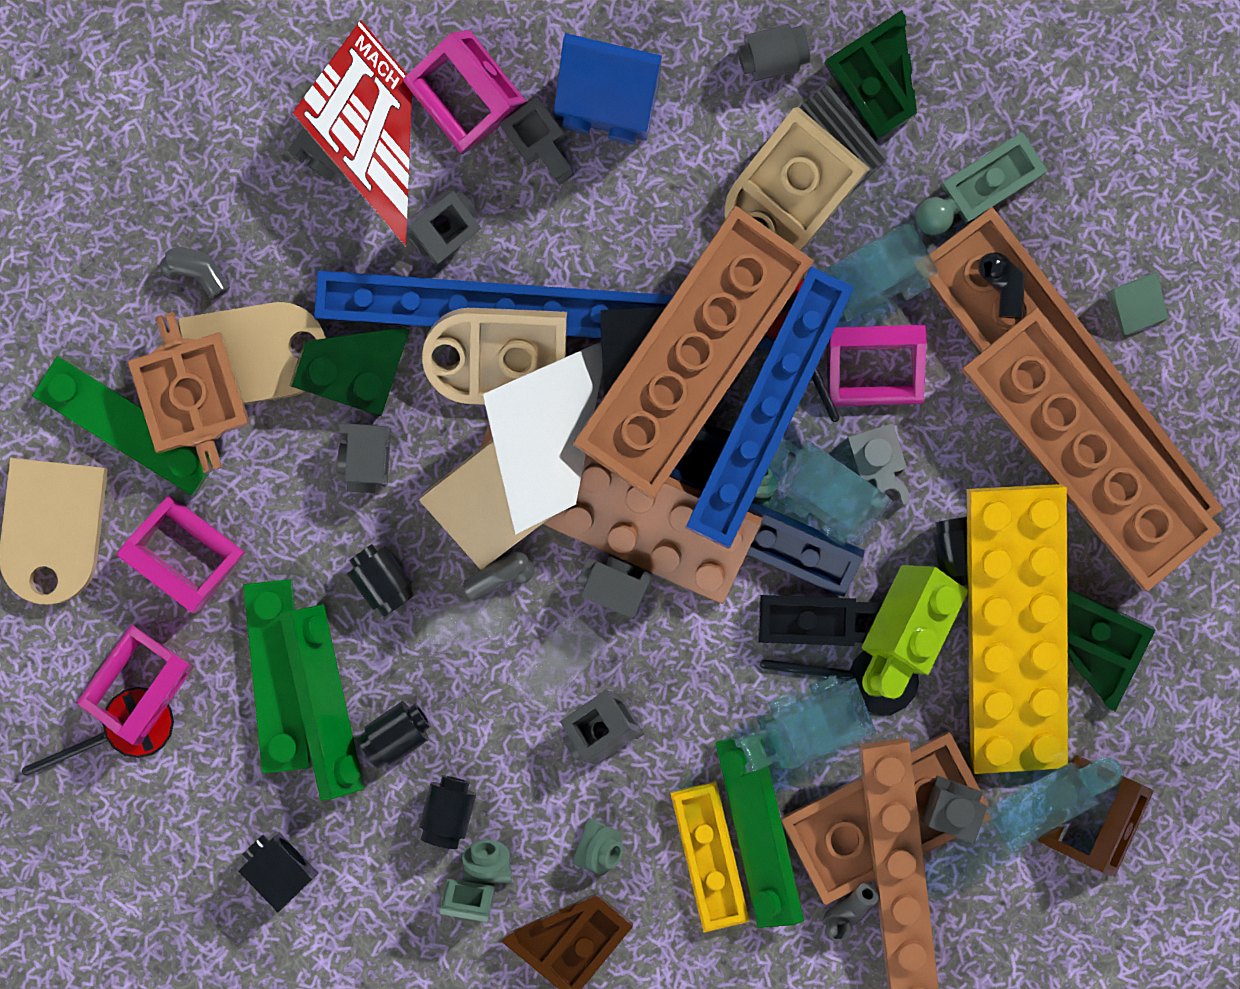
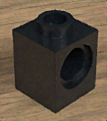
[238,832,319,913]

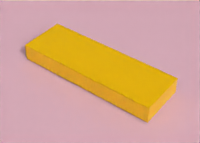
[670,781,750,933]

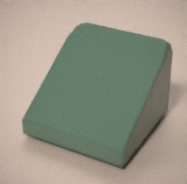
[1106,272,1168,336]
[440,879,494,922]

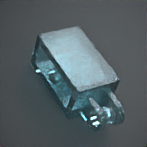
[822,223,939,324]
[768,438,892,547]
[734,675,876,773]
[987,757,1124,852]

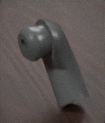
[160,247,230,300]
[463,552,535,601]
[823,883,879,941]

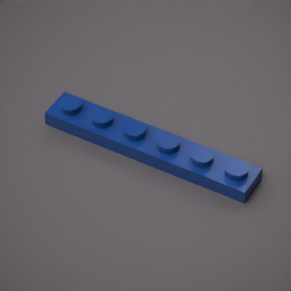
[685,266,855,549]

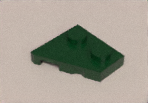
[824,10,917,142]
[289,328,410,416]
[1067,588,1156,712]

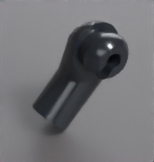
[978,252,1025,319]

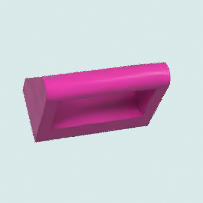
[403,30,528,154]
[826,325,926,407]
[116,495,245,613]
[76,624,195,745]

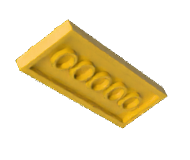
[966,484,1068,774]

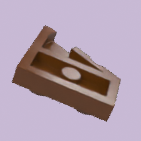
[501,893,633,989]

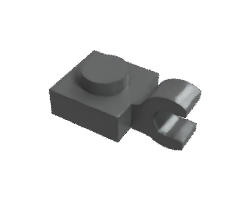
[499,96,575,186]

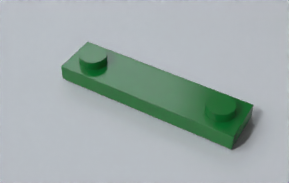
[32,356,220,496]
[243,579,311,774]
[279,604,365,801]
[715,733,804,928]

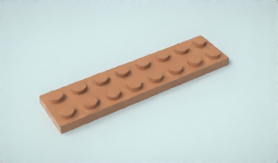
[915,207,1223,518]

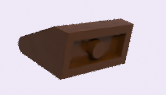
[1037,755,1154,877]

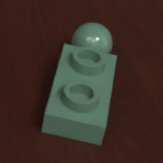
[916,131,1048,235]

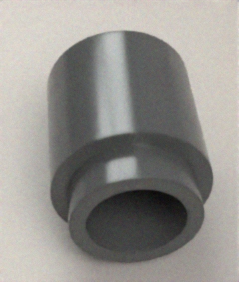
[738,24,810,81]

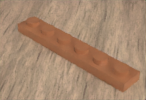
[858,738,939,989]

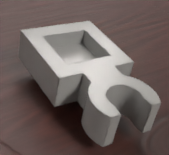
[846,424,909,512]

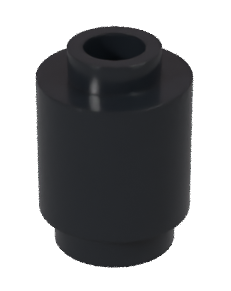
[933,516,968,585]
[347,544,414,617]
[357,701,431,769]
[419,775,477,849]

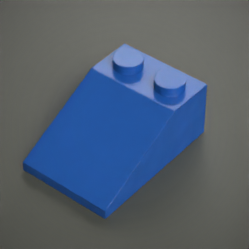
[554,33,662,145]

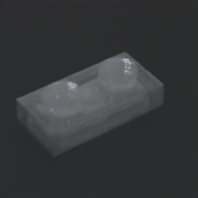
[415,596,516,656]
[509,611,608,715]

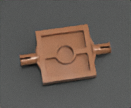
[127,312,250,473]

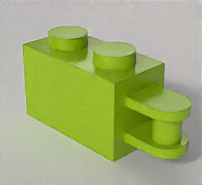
[861,565,969,699]

